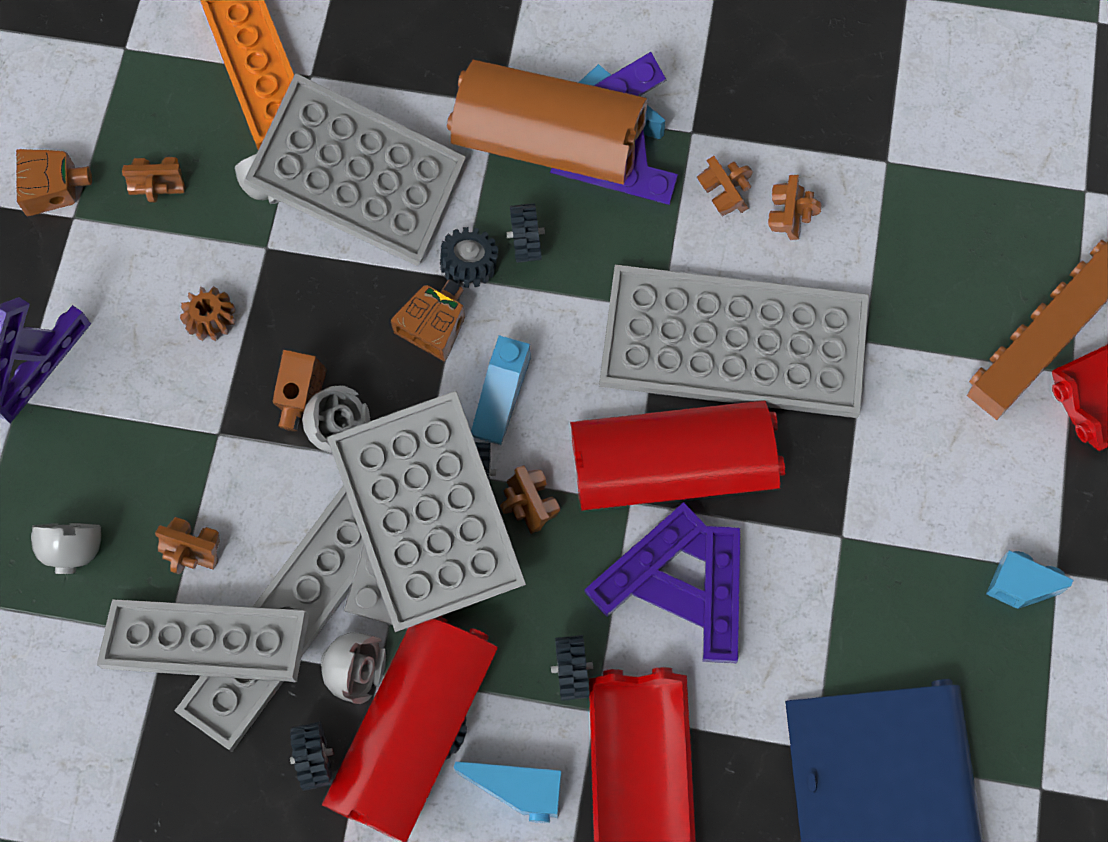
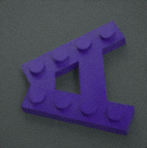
[550,52,678,205]
[0,297,91,423]
[584,502,740,664]

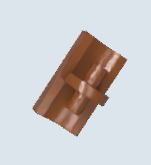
[697,156,753,216]
[122,157,185,203]
[768,175,822,240]
[500,465,560,534]
[155,517,220,574]

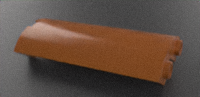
[447,60,647,185]

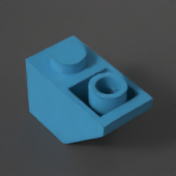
[986,550,1074,609]

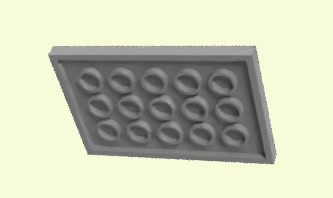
[243,73,466,266]
[327,391,526,632]

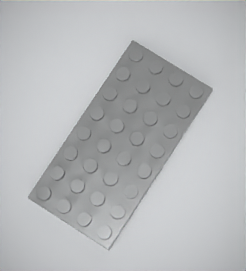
[599,265,869,418]

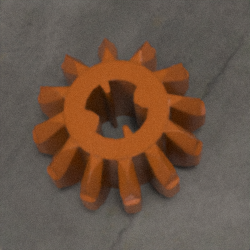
[180,286,236,341]

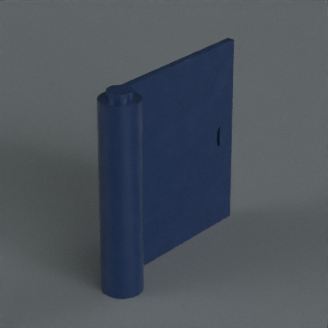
[785,679,984,842]

